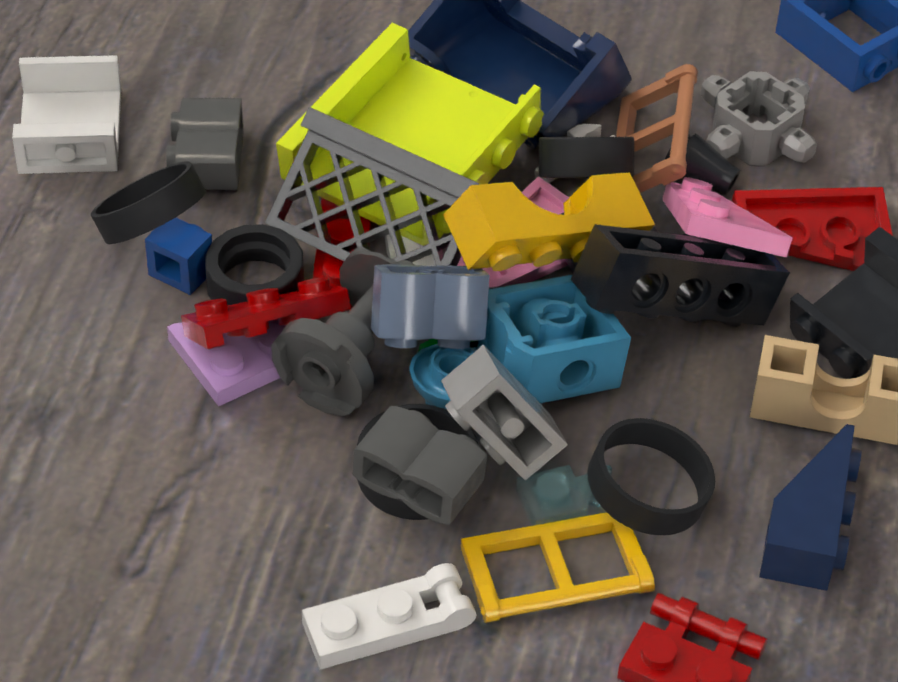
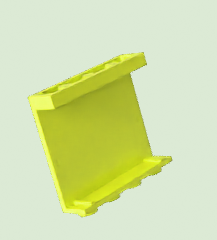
[276,23,544,246]

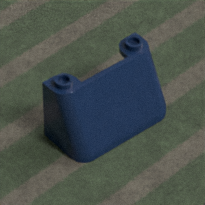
[408,0,632,149]

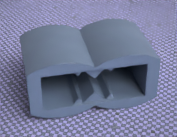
[371,264,490,349]

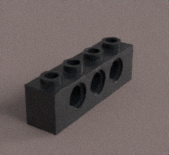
[570,224,790,327]

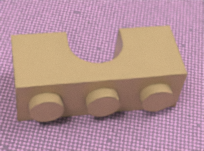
[750,335,898,445]

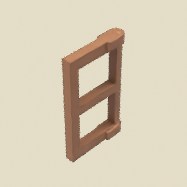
[616,64,698,193]

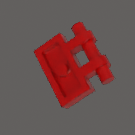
[617,593,768,682]

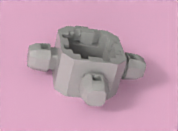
[700,71,817,166]

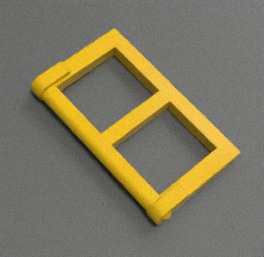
[461,512,655,623]

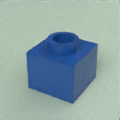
[145,217,212,295]

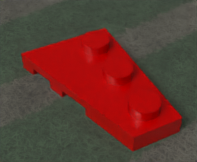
[732,187,893,271]
[181,277,351,349]

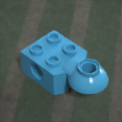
[409,275,631,409]

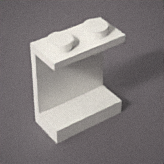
[12,55,121,174]

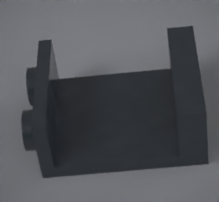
[790,227,898,379]

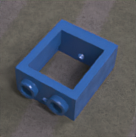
[775,0,898,92]

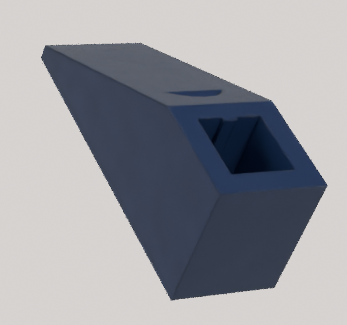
[759,424,862,591]

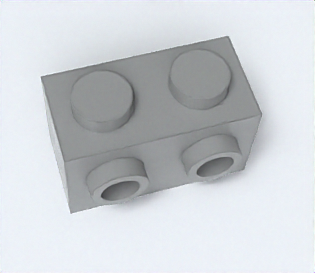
[441,345,568,481]

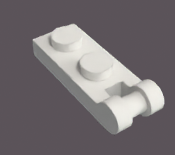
[302,563,476,670]

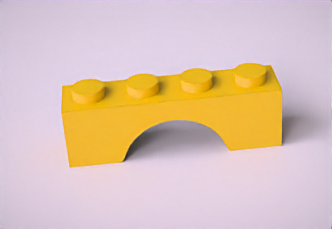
[443,172,655,271]

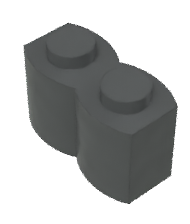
[166,98,244,190]
[353,406,488,525]

